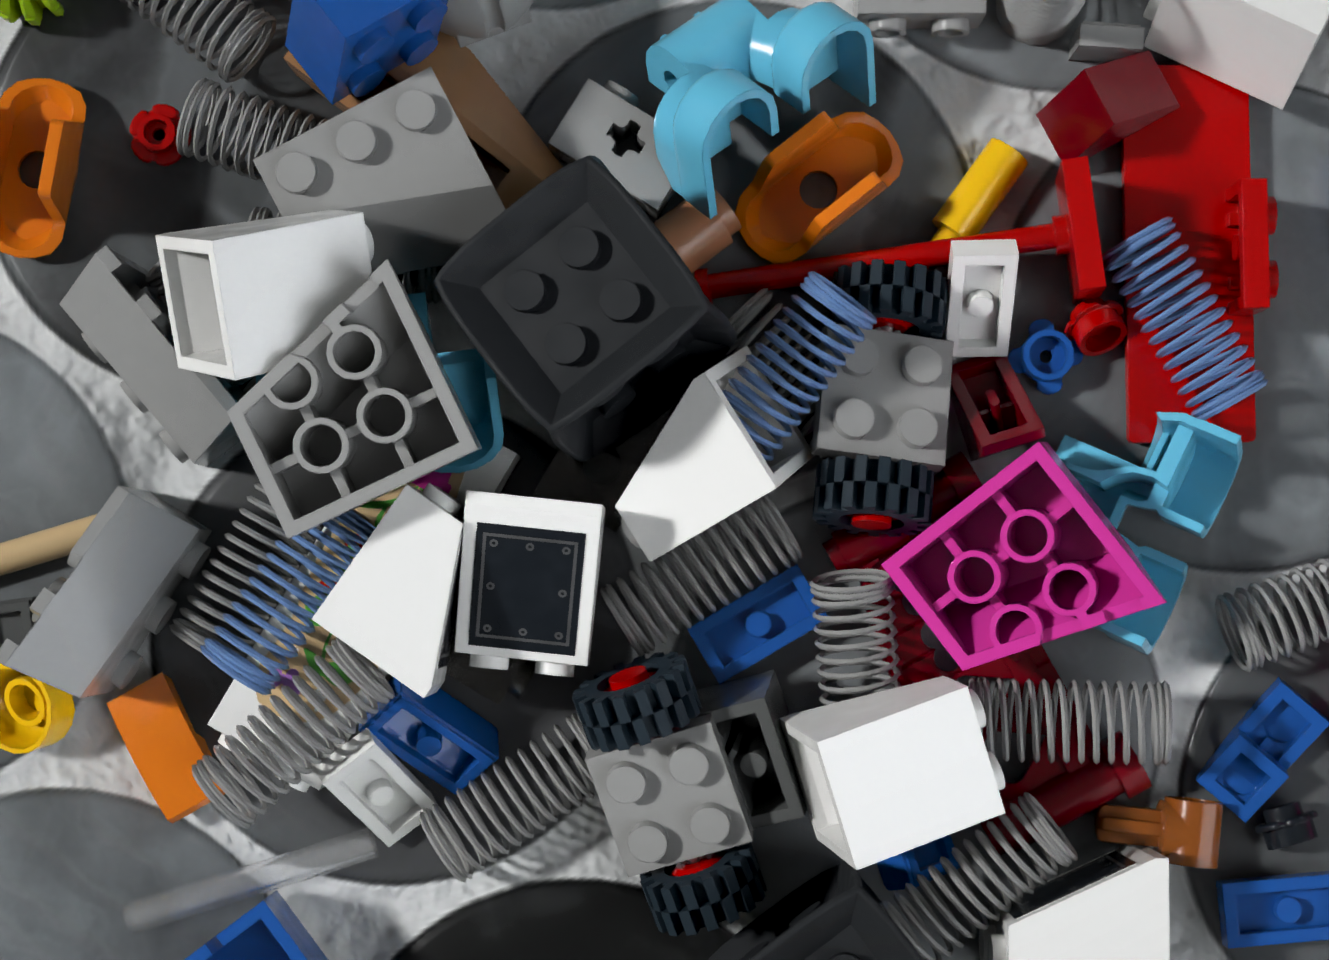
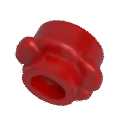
[129,104,192,166]
[1064,298,1127,356]

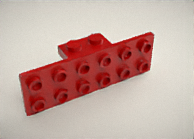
[1121,65,1279,444]

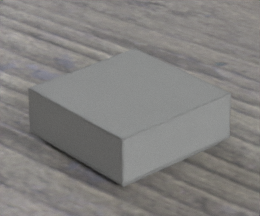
[1068,21,1145,63]

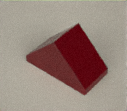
[1036,50,1180,160]
[950,357,1046,462]

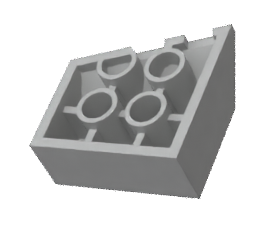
[253,66,506,275]
[59,245,243,467]
[227,259,482,539]
[0,486,212,698]

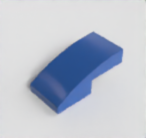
[1196,677,1329,823]

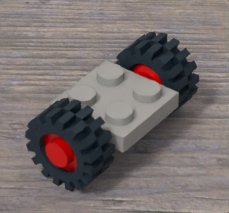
[811,259,954,537]
[572,652,767,936]

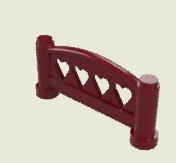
[822,451,1152,856]

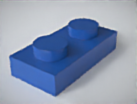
[687,564,828,684]
[1216,871,1329,949]

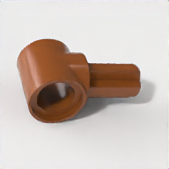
[1094,796,1223,869]

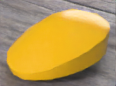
[0,663,75,754]

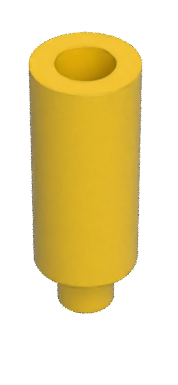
[930,138,1028,241]

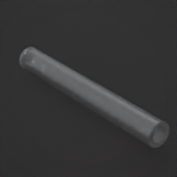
[123,827,379,934]

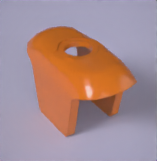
[0,78,86,258]
[735,110,904,264]

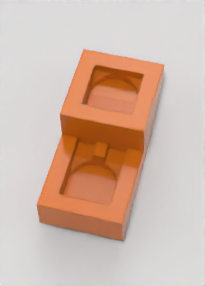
[106,672,225,824]

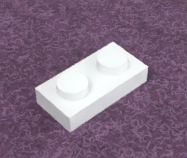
[942,239,1019,357]
[314,728,438,847]

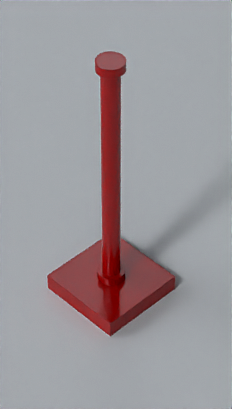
[694,156,1106,305]

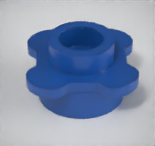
[1007,319,1084,395]

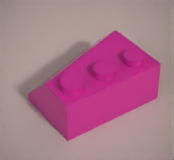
[881,441,1167,671]

